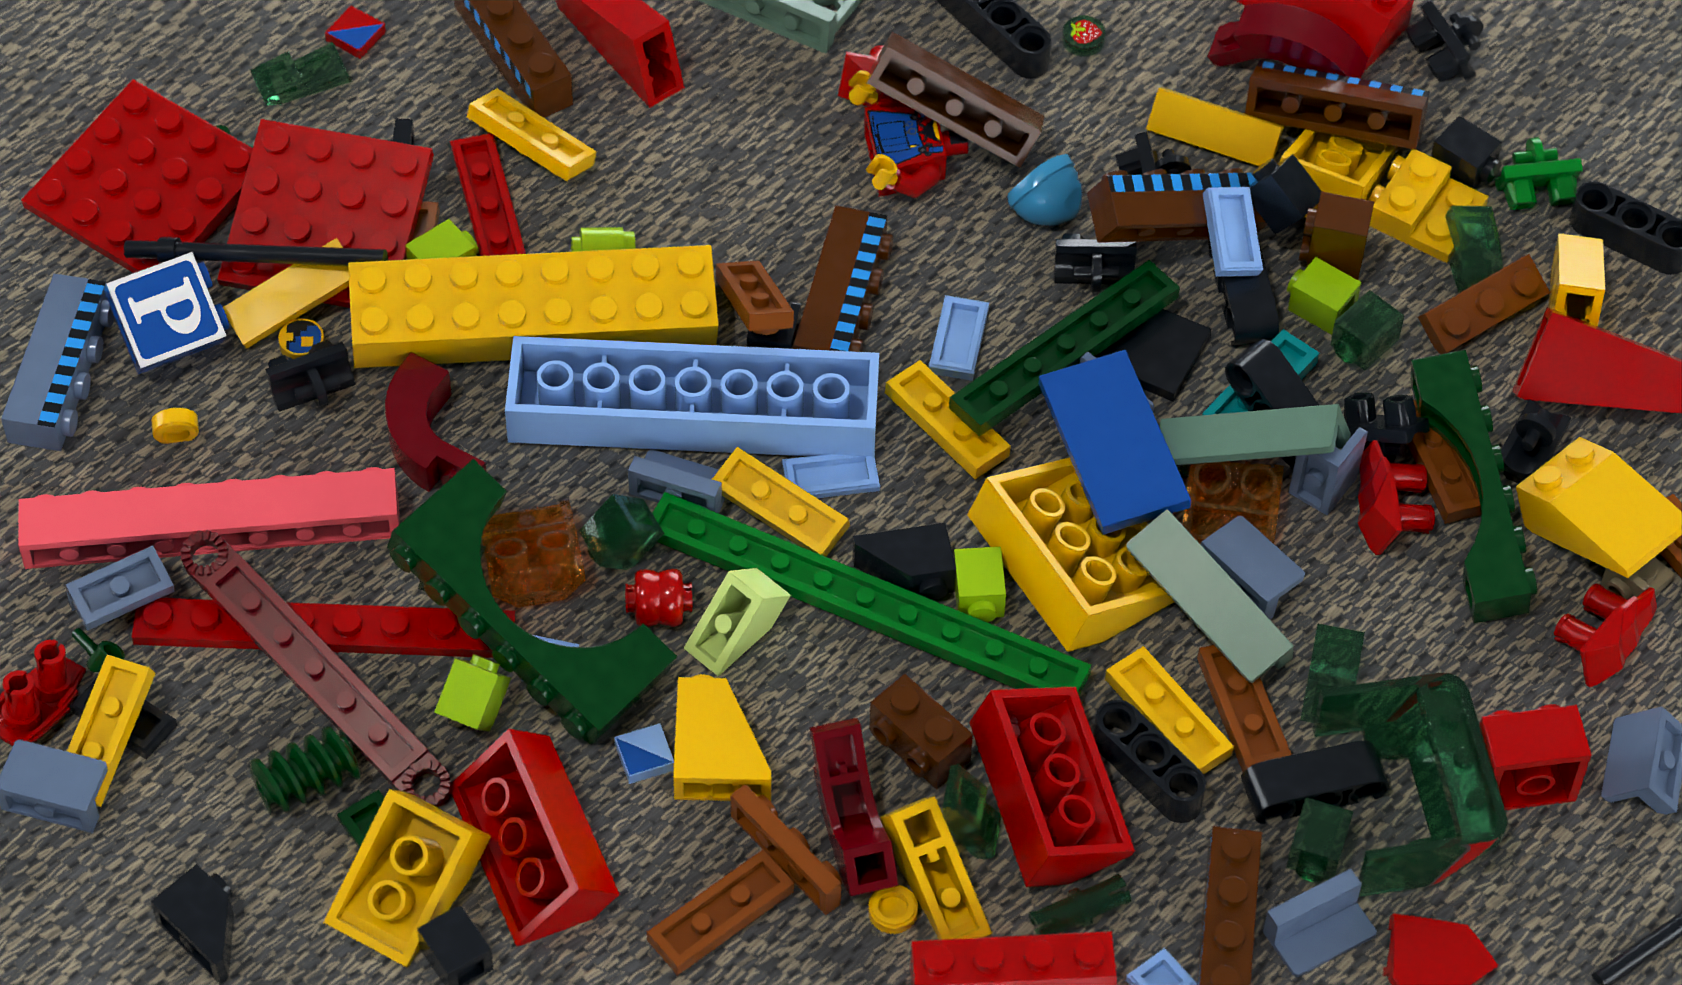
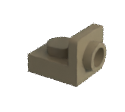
[1601,557,1675,599]

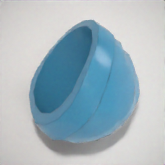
[1007,154,1082,226]

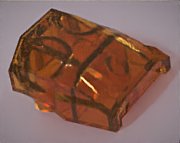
[1182,461,1284,544]
[481,500,586,608]

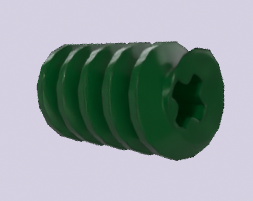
[250,726,361,815]

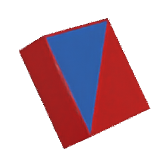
[325,6,386,59]

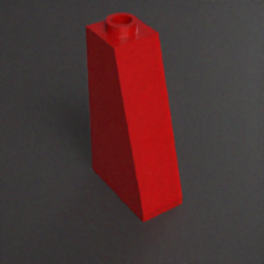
[556,0,685,108]
[1513,307,1682,413]

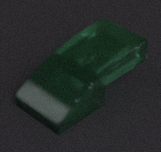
[250,41,352,106]
[1445,206,1503,293]
[1300,624,1365,729]
[942,764,1002,859]

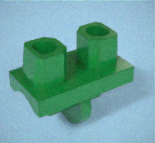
[1494,137,1583,210]

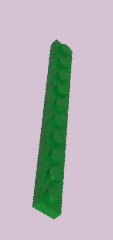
[644,492,1091,696]

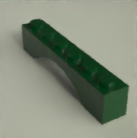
[1410,350,1537,624]

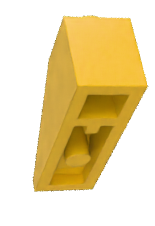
[880,796,992,940]

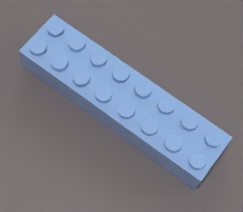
[505,336,879,458]

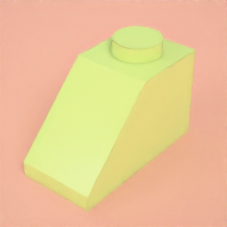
[683,568,791,676]

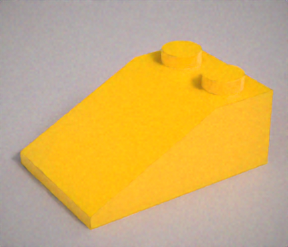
[1280,129,1398,218]
[1516,437,1682,578]
[323,789,491,967]

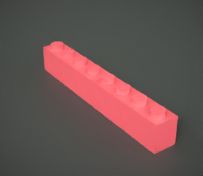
[18,467,400,569]

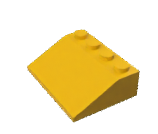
[967,457,1174,652]

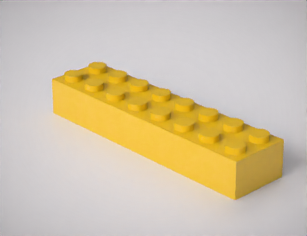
[348,245,719,368]

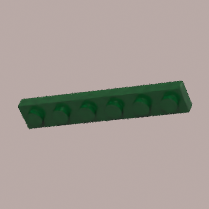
[949,260,1180,437]

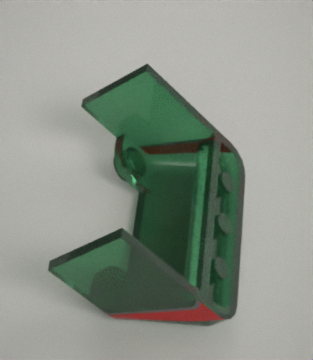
[1312,673,1508,897]

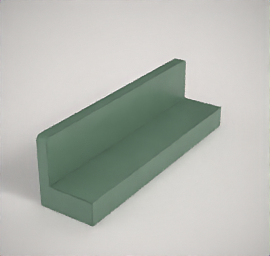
[1160,404,1351,465]
[1126,509,1294,683]

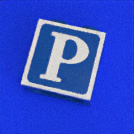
[104,252,230,374]

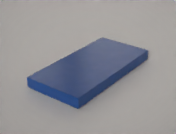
[1039,350,1191,535]

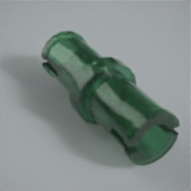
[1028,873,1131,935]

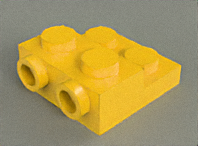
[1369,149,1489,263]

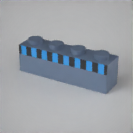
[1,274,115,451]

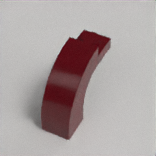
[1207,3,1368,79]
[385,352,486,492]
[809,718,899,896]

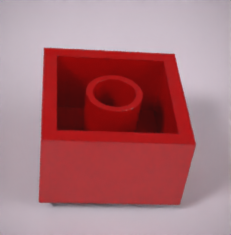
[1468,704,1592,813]

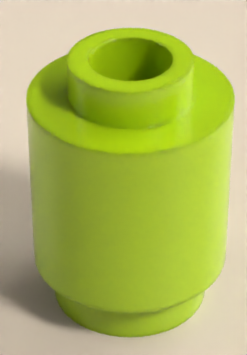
[571,227,636,252]

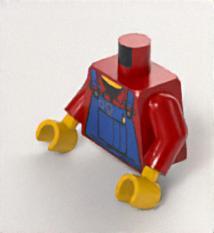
[849,70,968,198]

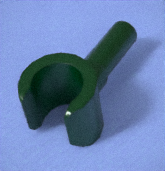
[72,628,125,672]

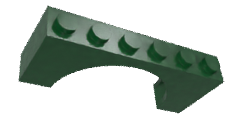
[387,459,678,745]

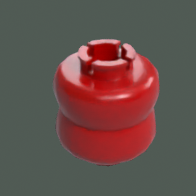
[625,569,692,627]

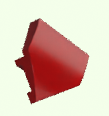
[1383,913,1499,985]

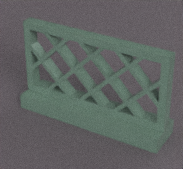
[698,0,863,54]

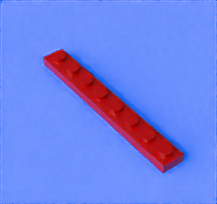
[132,598,516,658]

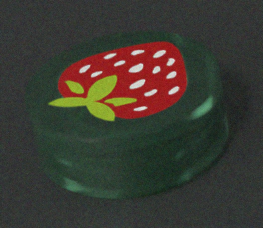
[1062,15,1106,57]

